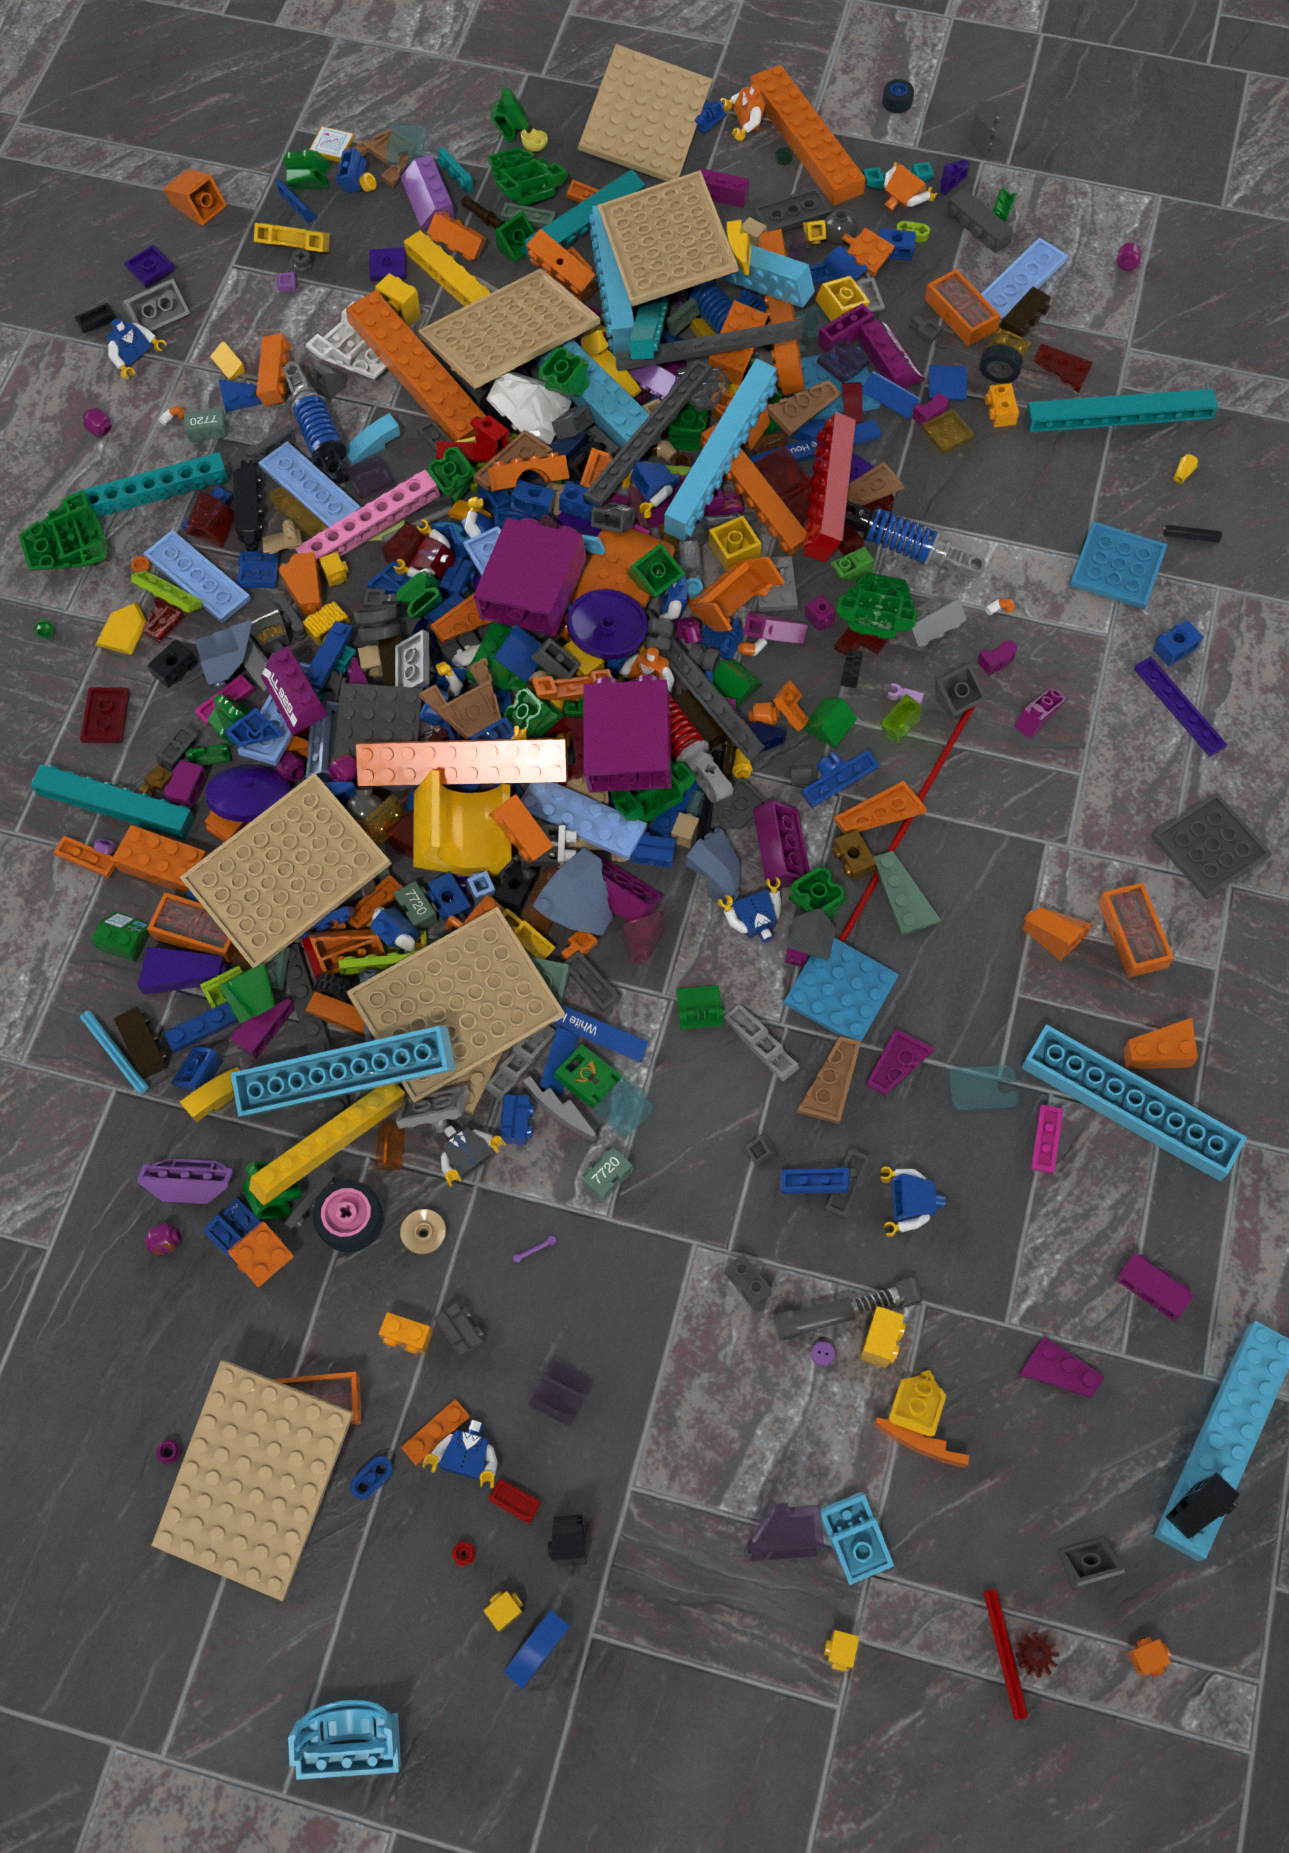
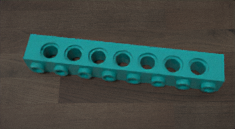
[71,452,229,517]

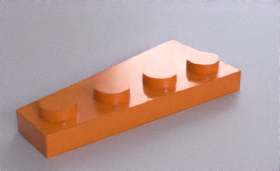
[430,593,492,643]
[834,781,927,835]

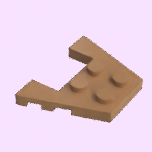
[344,128,417,188]
[418,657,502,739]

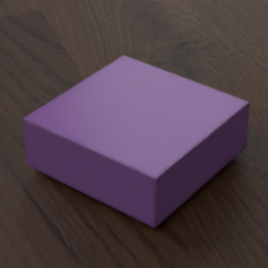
[277,272,296,292]

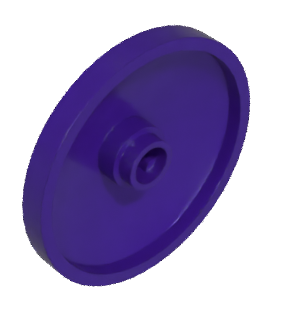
[567,589,648,660]
[206,765,290,822]

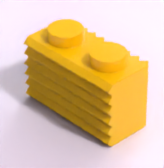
[302,601,351,647]

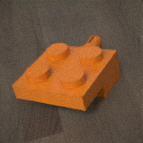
[842,227,895,276]

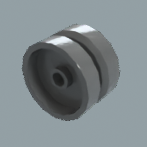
[354,604,402,641]

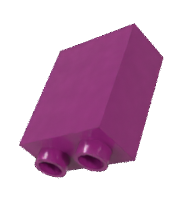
[474,518,587,636]
[584,675,672,793]

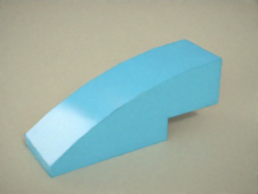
[346,413,401,465]

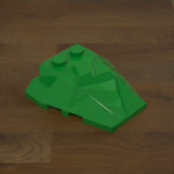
[488,147,568,206]
[19,490,109,571]
[836,572,918,639]
[465,622,546,691]
[610,760,696,822]

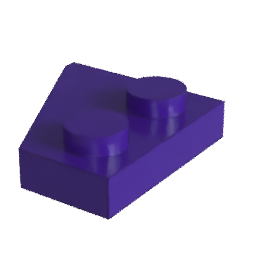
[940,159,970,195]

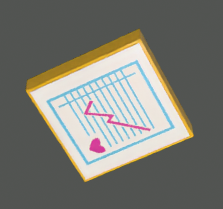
[309,126,354,162]

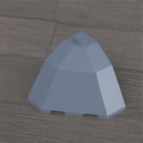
[194,620,252,688]
[686,827,741,905]
[532,847,613,935]

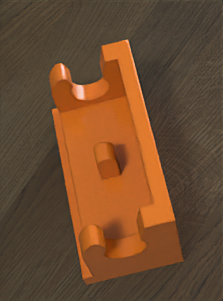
[580,447,613,488]

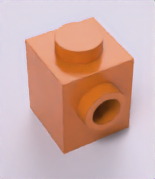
[1127,1637,1171,1677]

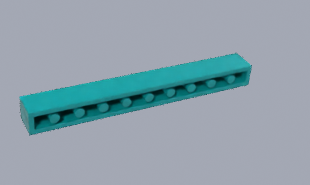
[1025,389,1218,432]

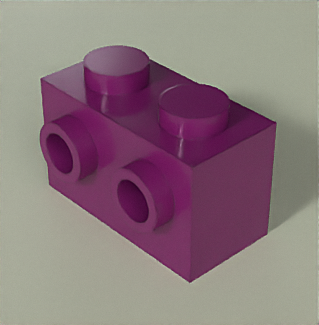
[164,760,207,810]

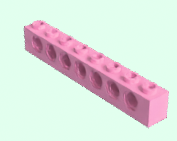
[295,470,440,570]

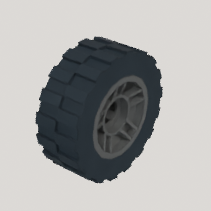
[979,344,1023,384]

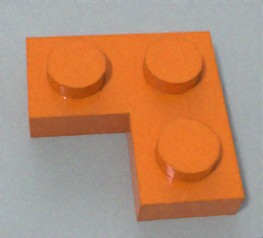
[773,680,809,732]

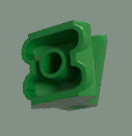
[491,88,530,143]
[283,150,330,189]
[538,347,590,397]
[668,401,709,452]
[427,446,477,504]
[396,571,444,618]
[504,687,564,739]
[208,693,251,745]
[788,866,848,919]
[219,963,276,1023]
[242,1161,301,1219]

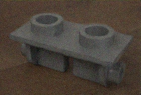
[322,670,347,703]

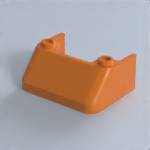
[688,556,785,632]

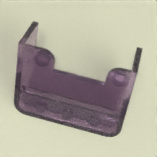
[744,1503,824,1562]

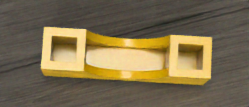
[254,223,330,252]

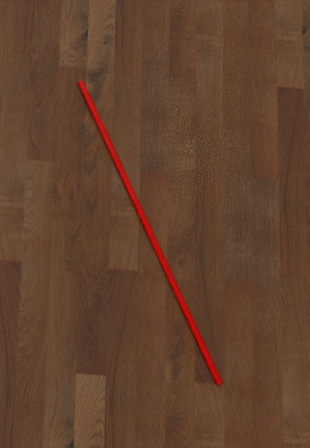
[838,705,976,943]

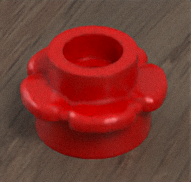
[452,1541,475,1566]

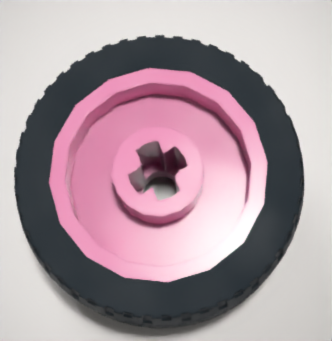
[313,1180,383,1253]

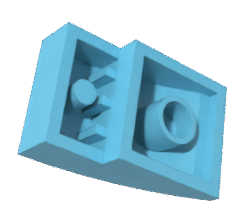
[817,1492,894,1585]

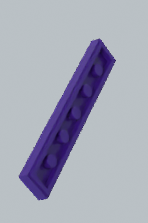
[1134,657,1227,757]

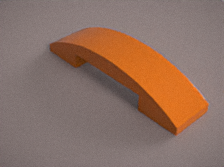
[532,669,612,701]

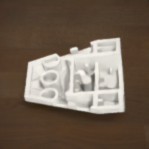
[305,301,387,380]
[486,371,572,445]

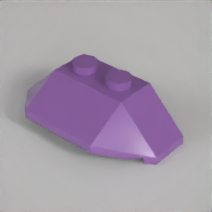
[137,1158,233,1204]

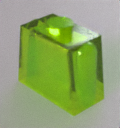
[880,694,922,743]

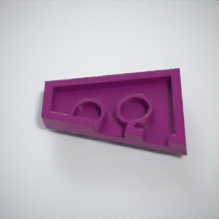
[866,1029,935,1096]
[1018,1336,1105,1398]

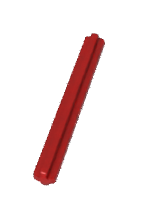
[984,1589,1028,1720]

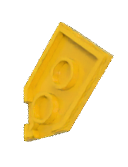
[95,602,148,655]
[889,1370,946,1437]

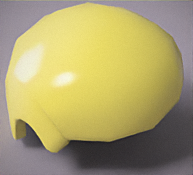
[520,128,548,152]

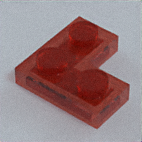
[834,626,889,656]

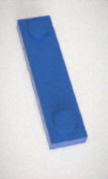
[305,621,354,690]

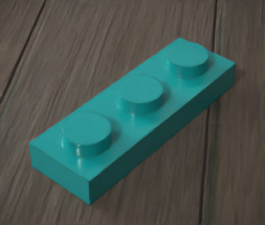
[437,147,474,194]

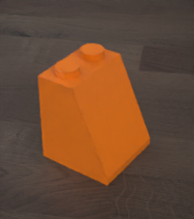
[163,169,227,226]

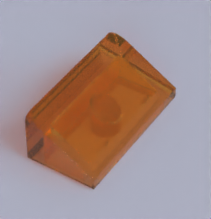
[375,1123,405,1170]

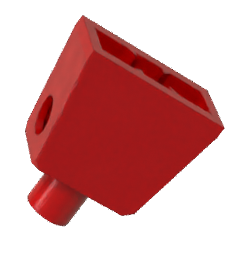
[470,415,509,459]

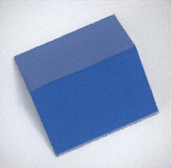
[171,1047,223,1094]

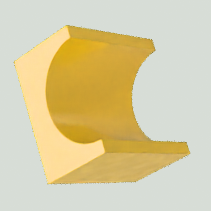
[413,770,512,880]

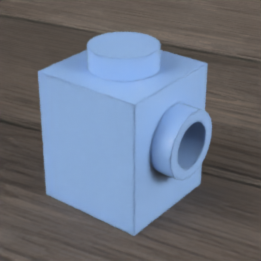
[467,871,495,904]

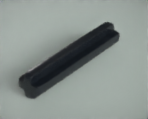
[1163,525,1222,542]

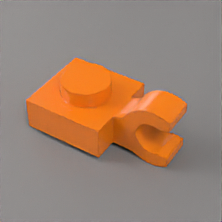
[561,931,598,962]

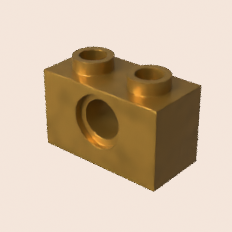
[832,830,877,882]

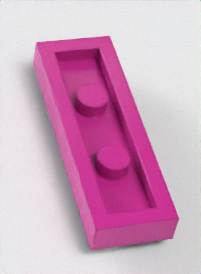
[194,675,255,727]
[1031,1104,1063,1174]

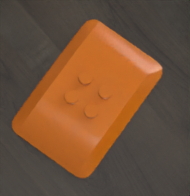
[565,528,675,614]

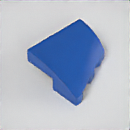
[823,245,868,281]
[787,419,827,443]
[225,708,283,747]

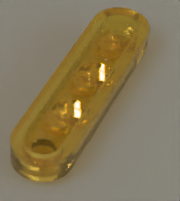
[270,488,327,539]

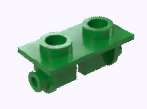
[992,188,1017,222]
[186,743,230,766]

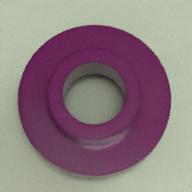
[156,1440,181,1465]

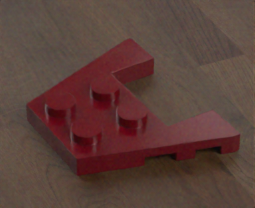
[549,717,584,786]

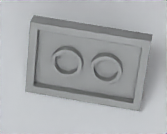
[757,556,798,612]
[395,630,436,688]
[396,1085,469,1133]

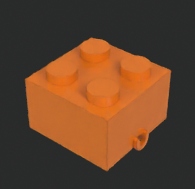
[227,1221,294,1288]

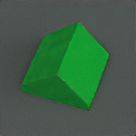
[495,211,535,262]
[713,659,763,709]
[802,698,857,749]

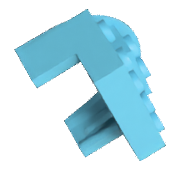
[288,1700,401,1780]

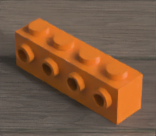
[256,333,291,406]

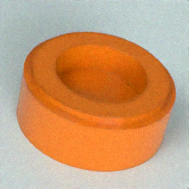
[130,556,151,573]

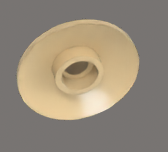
[400,1209,446,1254]

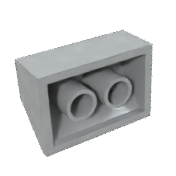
[121,278,190,332]
[898,595,967,648]

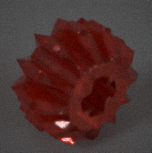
[1015,1632,1059,1678]

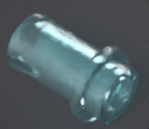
[685,789,705,817]

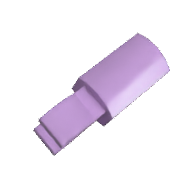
[887,683,924,707]

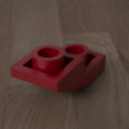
[842,382,862,424]

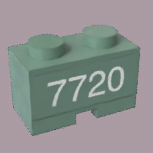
[184,408,227,442]
[393,881,439,931]
[582,1147,633,1203]

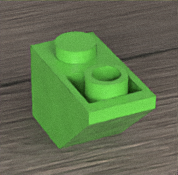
[831,547,875,582]

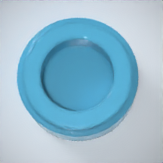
[686,578,703,598]

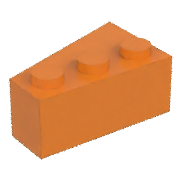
[427,211,487,261]
[710,389,770,452]
[488,794,554,863]
[308,929,386,975]
[1123,1018,1198,1069]

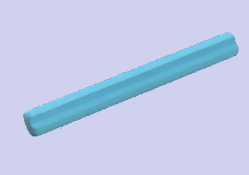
[80,1010,149,1094]

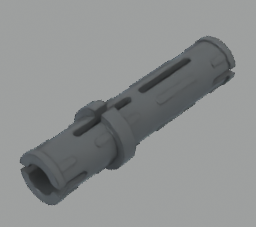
[701,512,755,529]

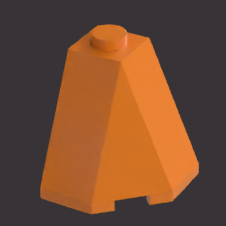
[279,552,323,615]
[1022,907,1093,961]

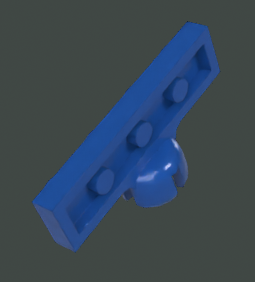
[801,750,879,809]

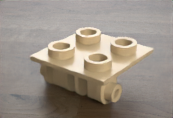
[262,520,302,554]

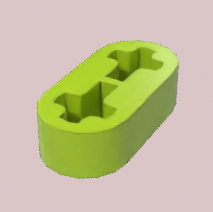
[896,221,930,242]

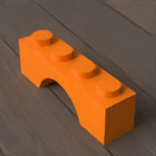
[487,452,569,492]

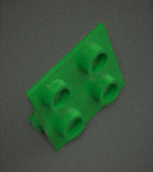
[676,985,724,1030]

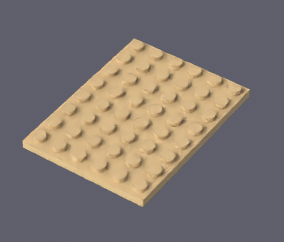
[578,44,712,181]
[597,170,739,306]
[418,268,601,389]
[180,773,392,968]
[347,907,565,1104]
[151,1360,354,1601]

